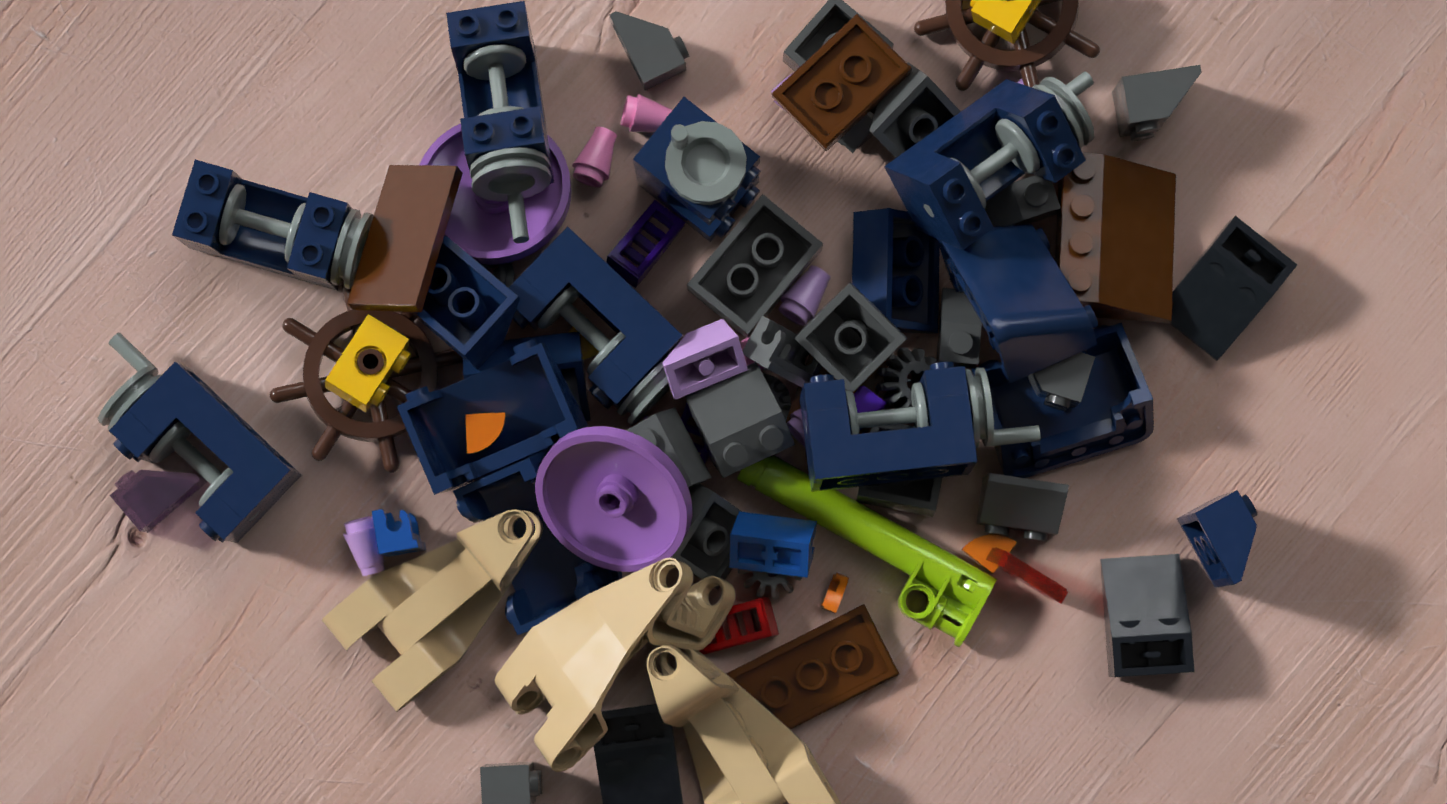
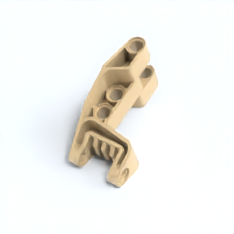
[322,509,543,712]
[494,558,735,772]
[647,645,841,804]

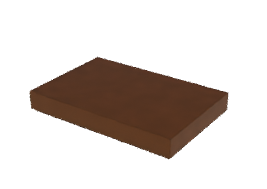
[771,14,912,152]

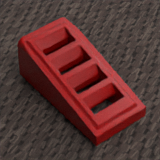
[699,597,779,655]

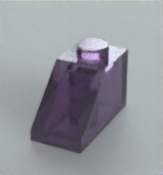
[110,470,207,533]

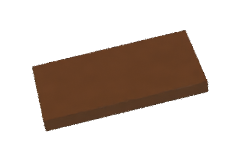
[347,165,463,312]
[726,604,899,730]

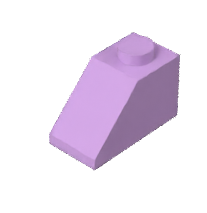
[662,319,748,400]

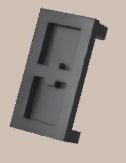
[742,315,822,388]

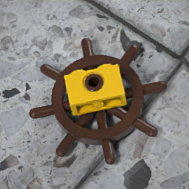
[914,0,1100,91]
[270,280,463,473]

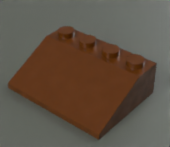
[1055,153,1176,323]

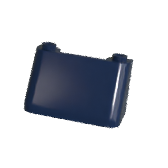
[938,224,1099,384]
[971,323,1154,478]
[397,339,588,495]
[453,447,622,635]

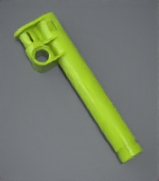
[737,455,997,647]

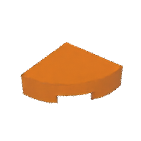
[465,412,505,454]
[961,534,1017,574]
[821,572,849,614]

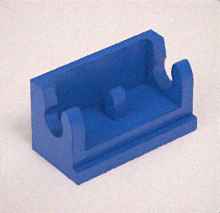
[372,509,426,557]
[729,511,817,578]

